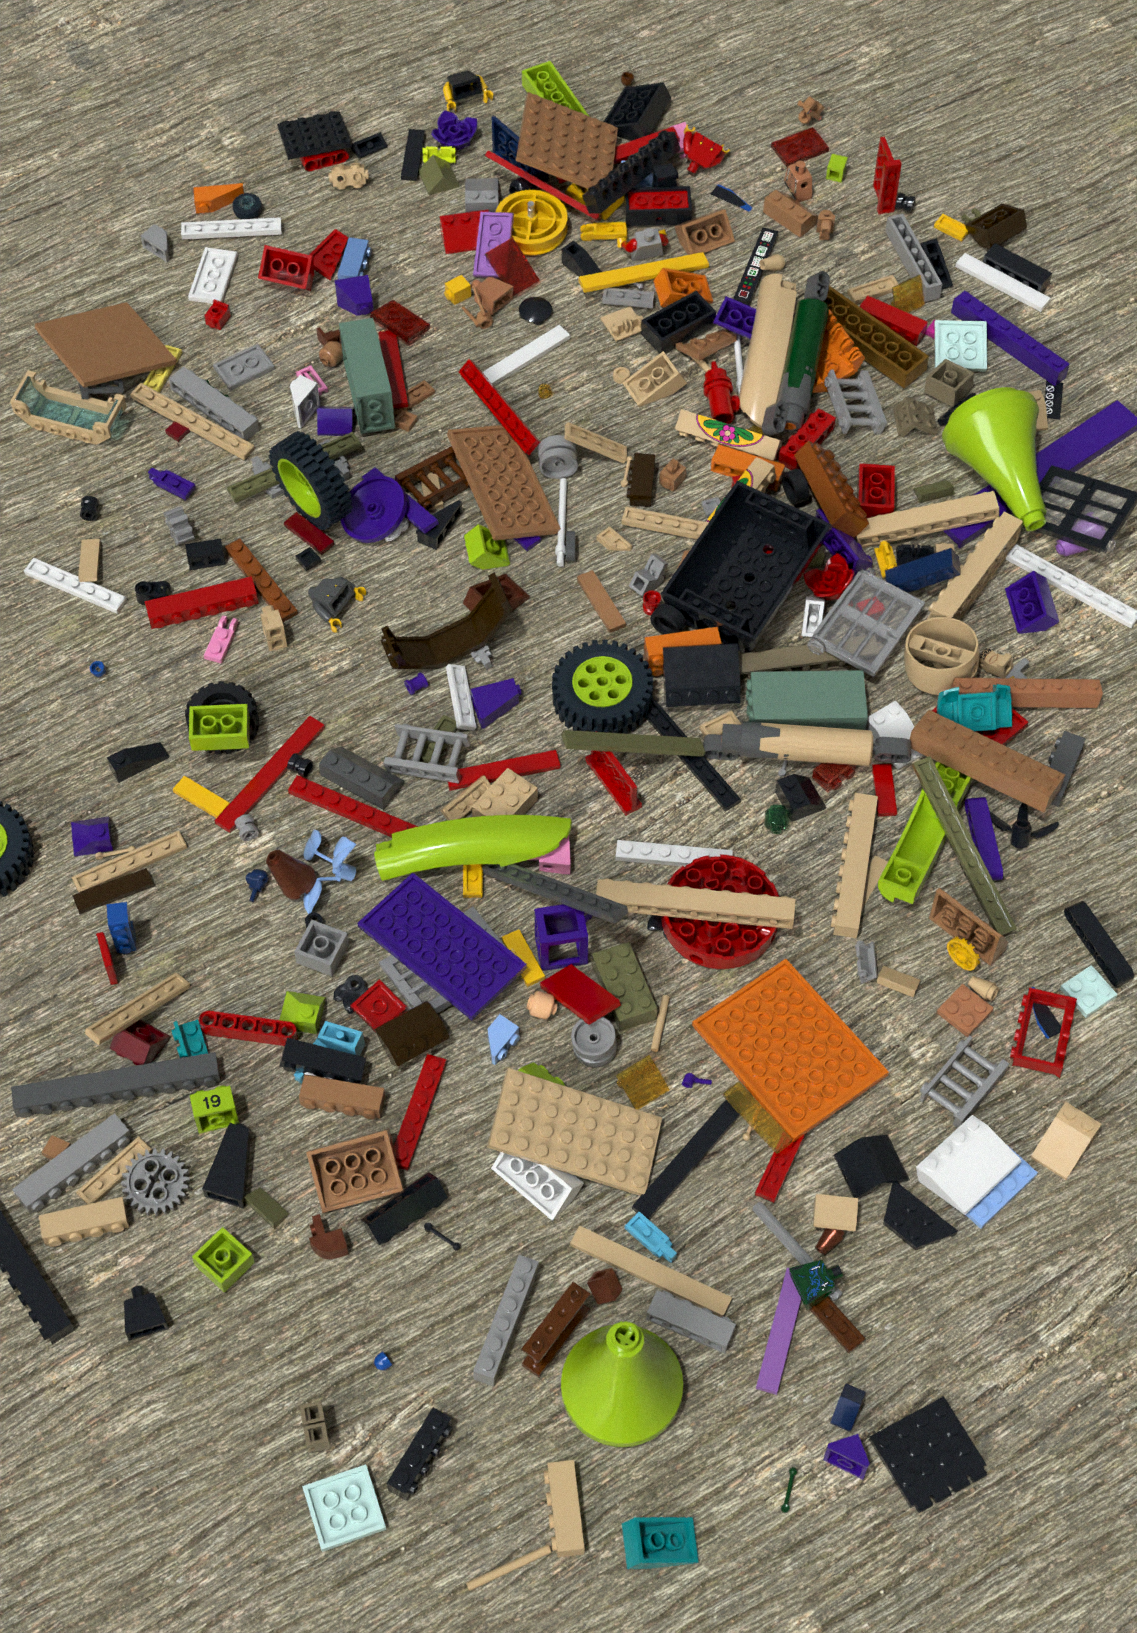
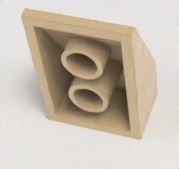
[623,351,687,407]
[1030,1102,1101,1180]

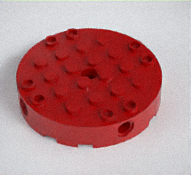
[661,854,779,969]

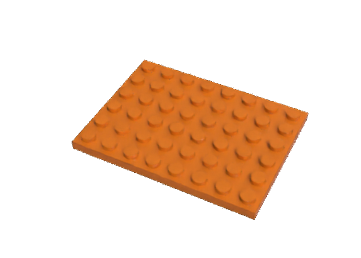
[692,959,889,1142]

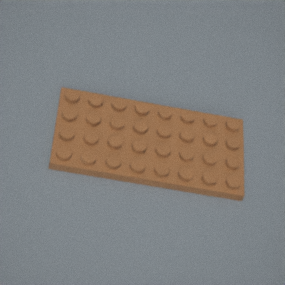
[447,425,561,541]

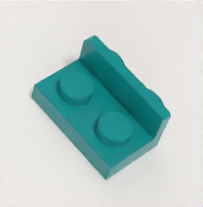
[171,1019,208,1058]

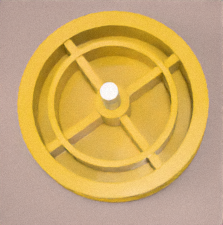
[495,190,568,255]

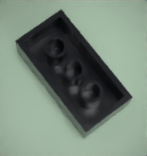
[641,291,716,354]

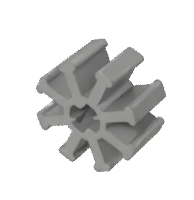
[163,506,194,545]

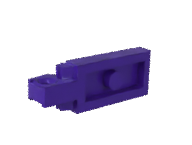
[148,468,196,500]

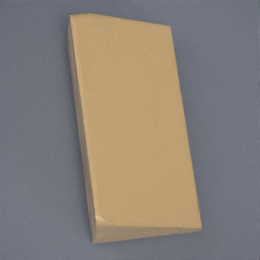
[876,966,921,998]

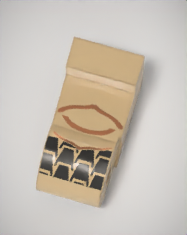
[979,648,1013,678]

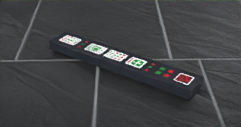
[733,227,778,306]

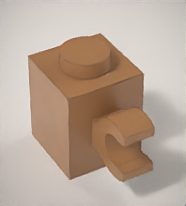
[659,458,686,492]

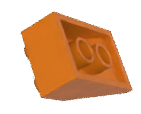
[653,268,713,307]

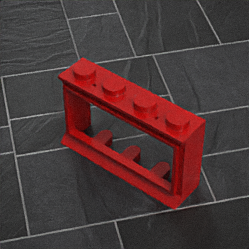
[1010,987,1077,1078]

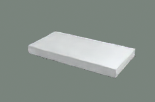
[188,247,238,304]

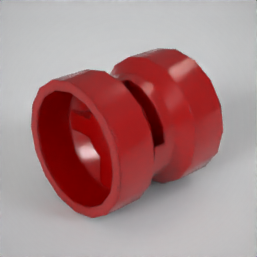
[643,590,661,616]

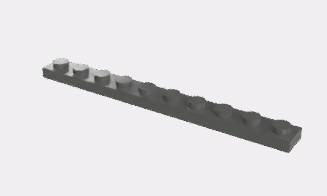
[482,864,628,924]

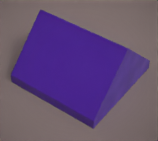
[317,406,355,436]
[823,1434,870,1480]

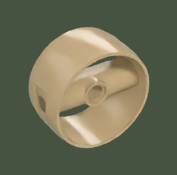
[904,617,979,695]

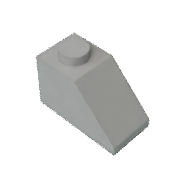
[141,224,169,262]

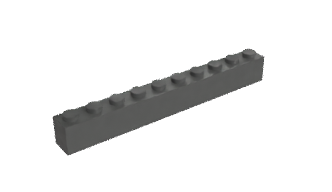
[11,1052,221,1118]

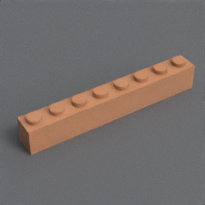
[951,678,1103,708]

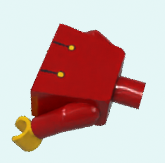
[683,124,730,174]

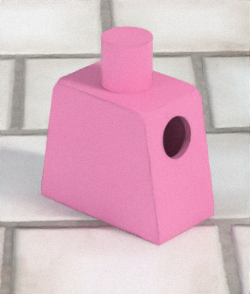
[527,835,570,875]

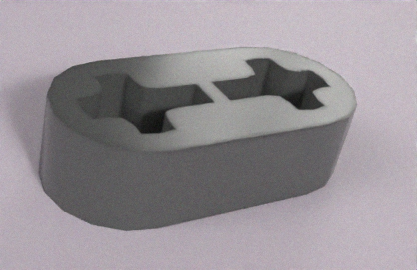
[566,531,575,561]

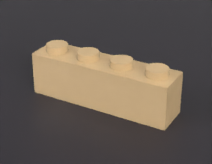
[39,1197,129,1247]
[544,1460,584,1558]

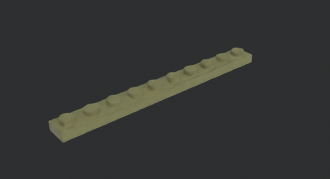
[912,756,1017,936]

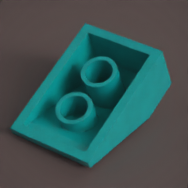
[622,1517,699,1569]

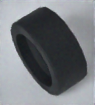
[782,469,809,505]
[650,604,687,635]

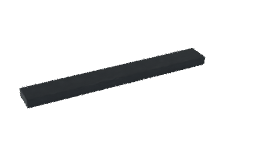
[646,698,741,812]
[632,1089,751,1220]

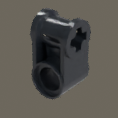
[135,581,171,605]

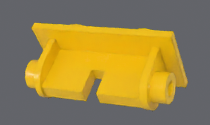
[874,540,897,578]

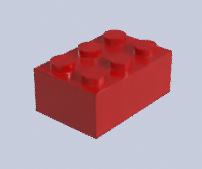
[857,463,895,518]

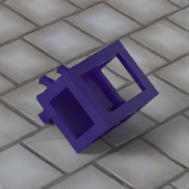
[534,904,592,971]

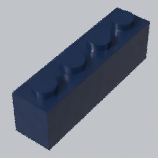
[885,548,961,593]

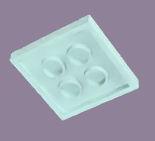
[934,320,987,372]
[302,1464,386,1552]

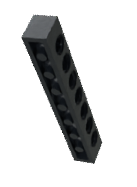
[582,130,681,214]

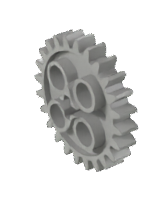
[121,1148,190,1216]

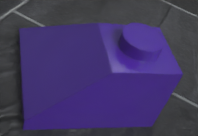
[335,275,374,316]
[71,816,113,857]

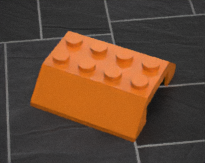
[785,309,865,393]

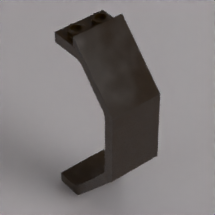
[380,572,512,669]

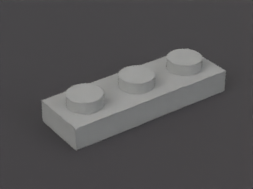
[602,288,654,308]

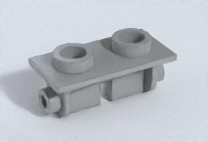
[855,941,877,984]

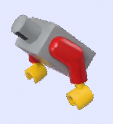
[617,228,669,261]

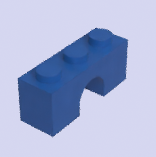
[107,902,137,954]

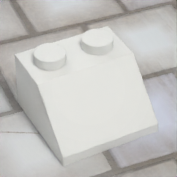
[290,375,320,429]

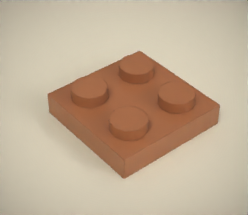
[937,984,994,1038]

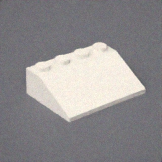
[916,1115,1021,1215]

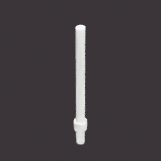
[733,332,743,394]
[555,478,567,567]

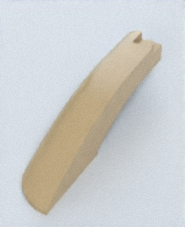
[739,274,797,428]

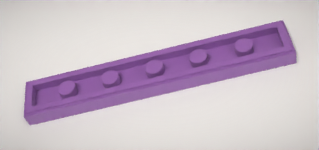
[756,1268,801,1395]

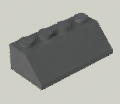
[319,747,405,810]

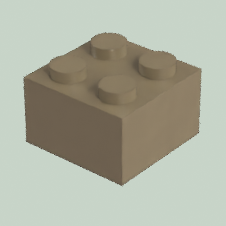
[924,359,974,407]

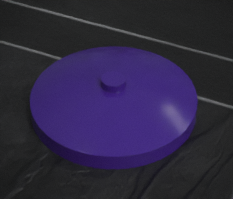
[341,476,407,543]

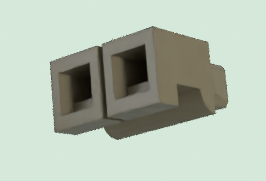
[300,1401,330,1453]

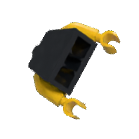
[443,71,493,113]

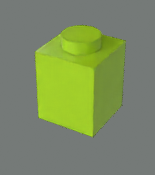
[826,154,848,182]

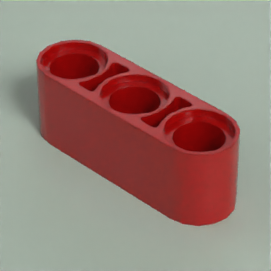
[300,148,349,172]

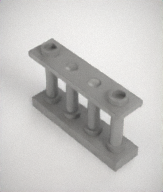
[824,370,887,434]
[383,724,471,783]
[919,1035,1009,1128]

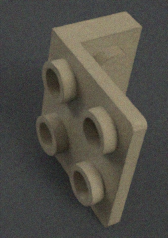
[893,397,938,438]

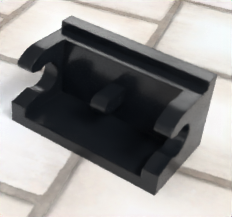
[185,538,226,570]

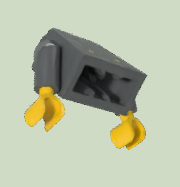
[308,577,366,633]

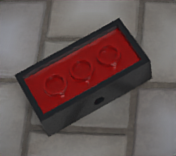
[624,186,692,226]

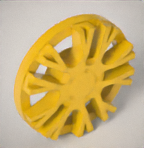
[947,936,980,971]

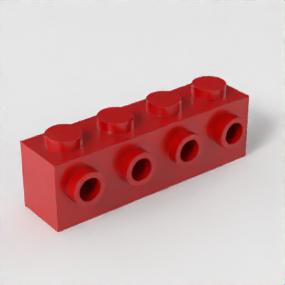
[778,408,836,470]

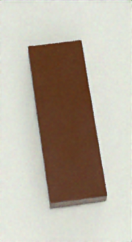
[809,1297,866,1354]

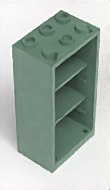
[339,318,395,434]
[745,670,868,730]

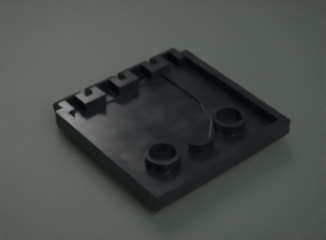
[869,1396,987,1513]

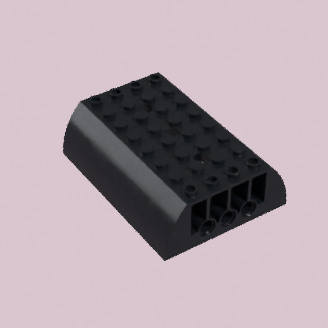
[661,481,832,653]

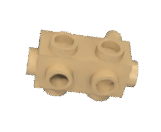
[329,162,369,190]

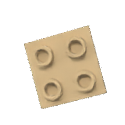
[600,306,643,341]

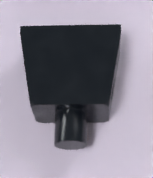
[124,1285,169,1341]

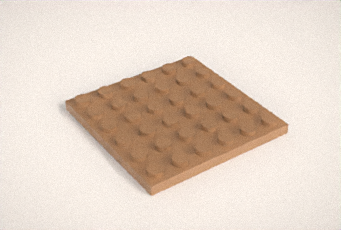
[516,92,618,189]

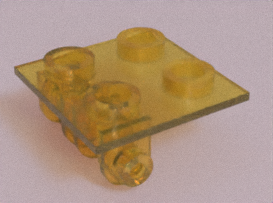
[890,275,924,313]
[615,1055,670,1110]

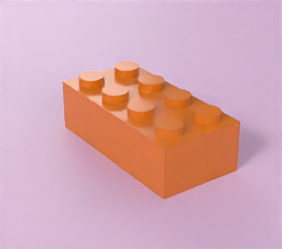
[643,627,722,676]

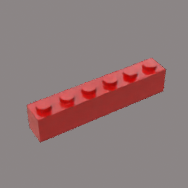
[144,576,258,629]

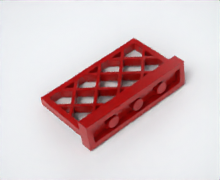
[873,137,902,215]
[585,731,642,816]

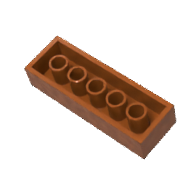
[794,441,869,538]

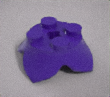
[431,110,477,150]

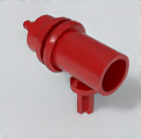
[703,361,741,424]

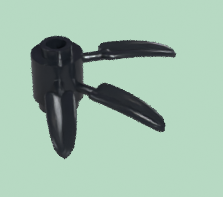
[989,803,1059,849]

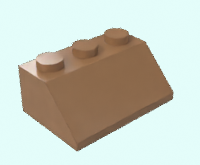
[763,190,818,237]
[674,209,735,255]

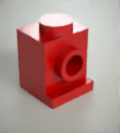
[204,299,231,330]

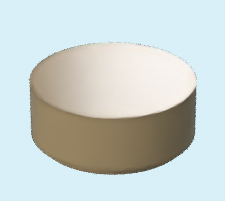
[613,367,630,384]

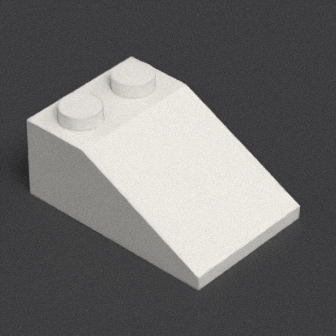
[866,701,923,770]

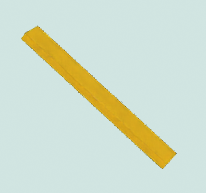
[578,252,709,293]

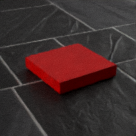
[96,932,118,985]
[350,979,407,1033]

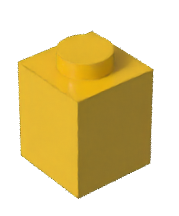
[444,275,471,305]

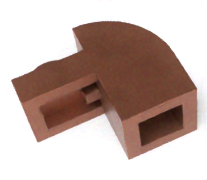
[309,1214,349,1259]

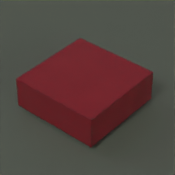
[165,421,190,442]

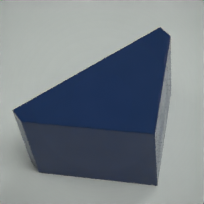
[830,1384,866,1432]

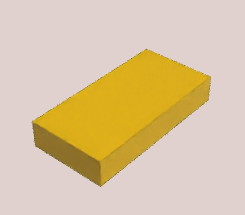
[934,214,969,242]

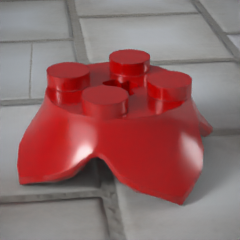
[803,553,854,601]

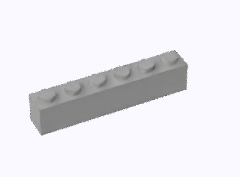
[885,213,942,302]
[169,366,259,441]
[12,1113,132,1215]
[473,1255,539,1387]

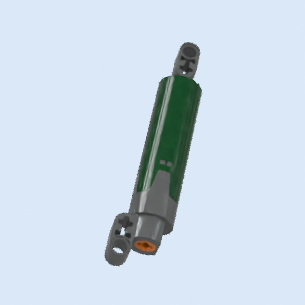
[762,271,830,437]

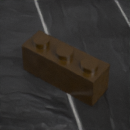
[626,453,655,507]

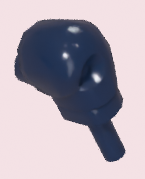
[246,869,268,902]

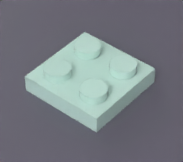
[1060,965,1118,1018]

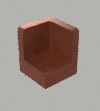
[316,327,341,346]
[587,1268,622,1304]

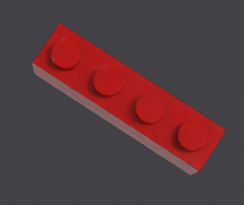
[859,295,928,346]

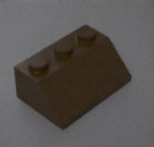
[965,203,1027,249]
[374,1001,450,1067]

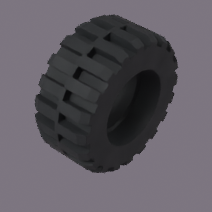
[185,681,259,755]

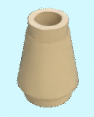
[759,254,785,271]
[968,976,999,1001]

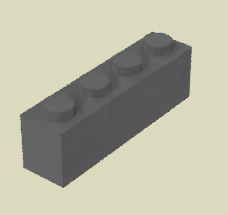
[1048,731,1086,807]

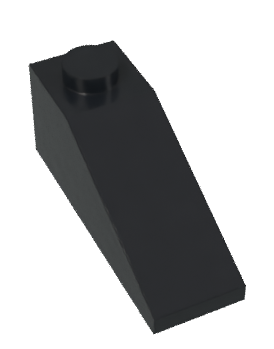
[920,238,953,290]
[416,500,462,550]
[107,742,169,783]

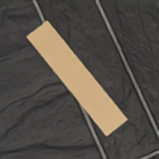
[861,856,888,911]

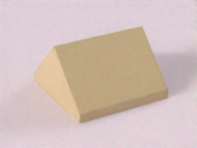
[813,1194,858,1231]

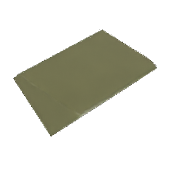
[913,480,954,503]
[244,1187,289,1229]

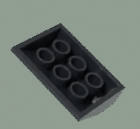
[604,82,671,141]
[663,643,741,707]

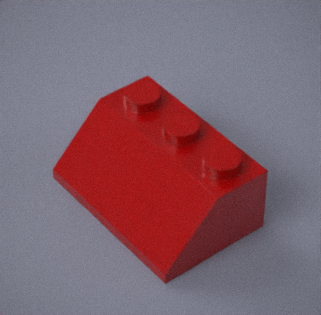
[439,210,489,254]
[258,245,314,291]

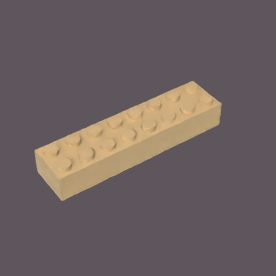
[927,512,1023,620]

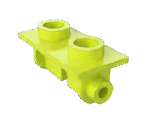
[423,146,456,163]

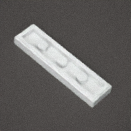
[446,664,477,731]

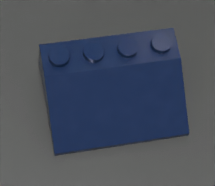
[492,116,549,189]

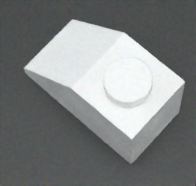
[802,596,824,637]

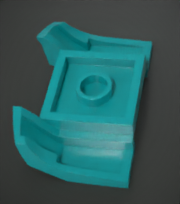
[937,684,1012,731]

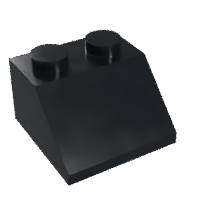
[775,774,826,822]

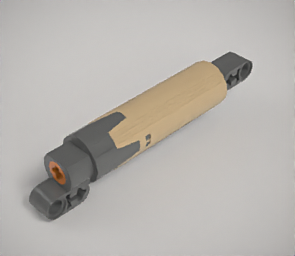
[703,721,911,766]

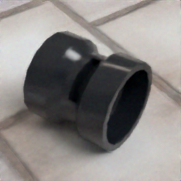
[895,192,916,213]
[80,496,99,521]
[287,753,313,778]

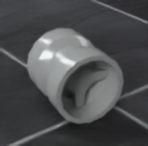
[235,814,259,841]

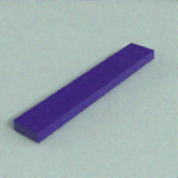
[361,468,439,534]

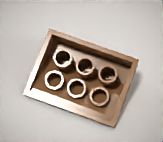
[929,888,1008,966]
[306,1128,403,1213]

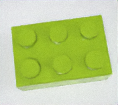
[189,704,250,751]

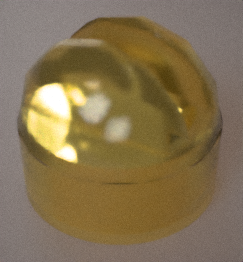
[538,383,552,399]

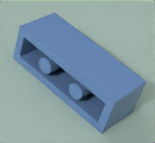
[338,237,372,280]

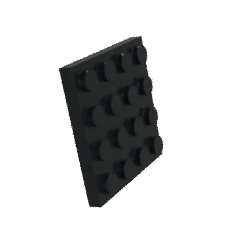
[277,111,352,160]

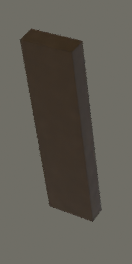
[72,868,154,914]

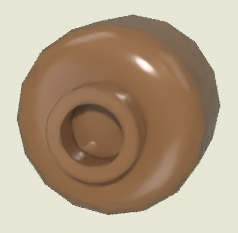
[319,341,343,367]

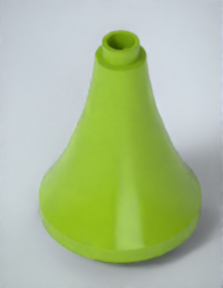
[942,387,1047,531]
[561,1321,683,1447]

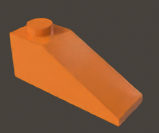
[193,183,244,214]

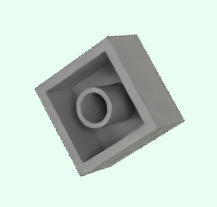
[294,920,349,976]

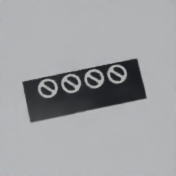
[1045,381,1063,420]

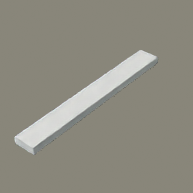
[1006,544,1137,628]

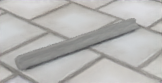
[752,1202,842,1301]

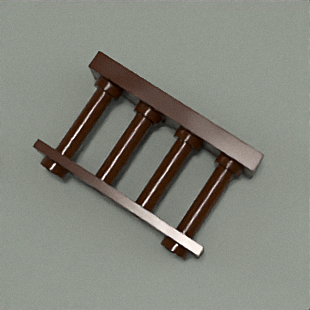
[395,446,470,511]
[521,1282,590,1378]

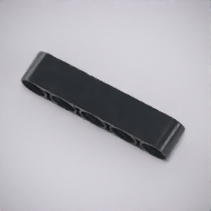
[1064,901,1134,987]

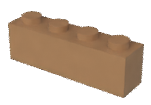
[299,1075,386,1119]

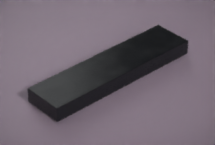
[401,129,425,181]

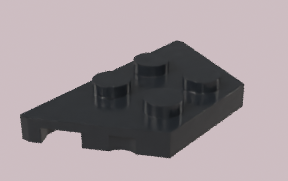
[883,1182,958,1251]

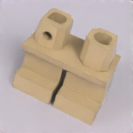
[260,605,287,651]

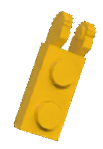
[580,222,627,241]

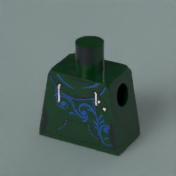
[789,1260,843,1311]

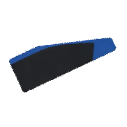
[710,184,752,212]
[1028,987,1061,1039]

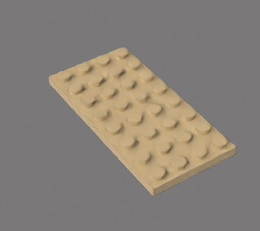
[487,1068,662,1196]

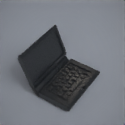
[833,1135,910,1199]

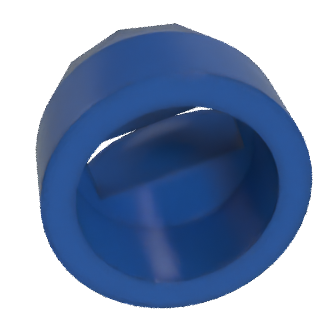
[90,661,106,677]
[374,1351,393,1370]

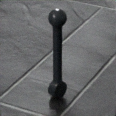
[424,1223,461,1251]

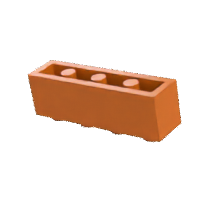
[711,445,785,491]

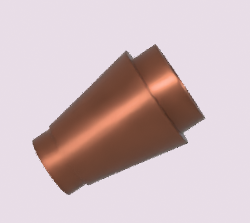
[815,1228,845,1255]

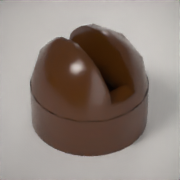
[621,72,634,86]

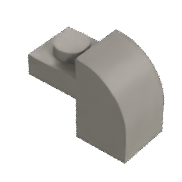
[629,553,669,596]

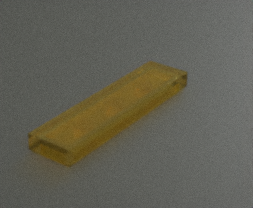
[723,1081,793,1154]

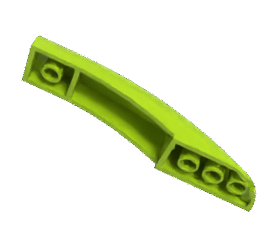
[878,761,973,904]
[374,815,572,881]

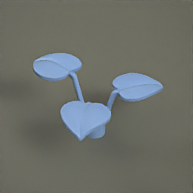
[303,829,356,914]

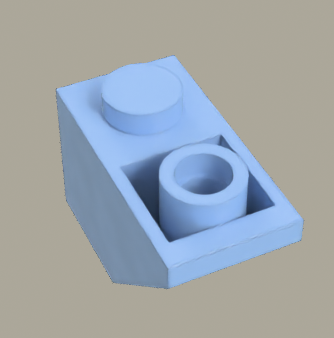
[488,1014,520,1065]

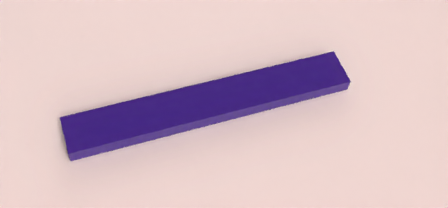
[943,400,1137,548]

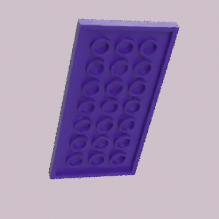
[357,873,527,1020]

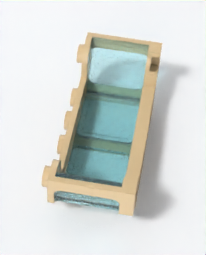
[10,370,127,445]

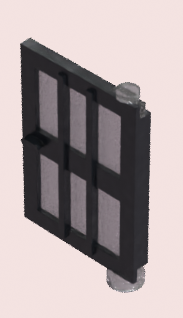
[1012,465,1137,553]

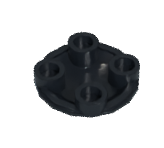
[519,297,552,325]

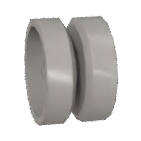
[538,435,578,479]
[571,1017,617,1068]

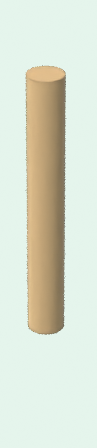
[651,995,670,1052]

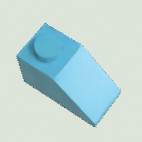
[317,1021,365,1056]

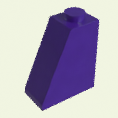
[470,678,521,729]

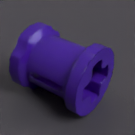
[404,672,428,695]

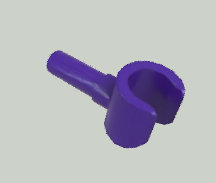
[682,1073,712,1088]

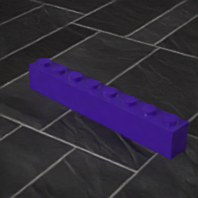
[951,290,1070,386]

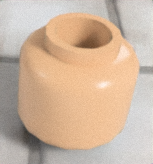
[527,991,558,1020]

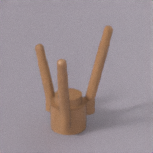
[462,285,493,329]

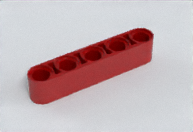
[199,1011,298,1046]

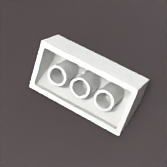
[491,1152,584,1221]

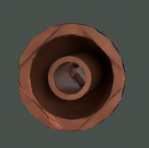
[266,850,316,900]

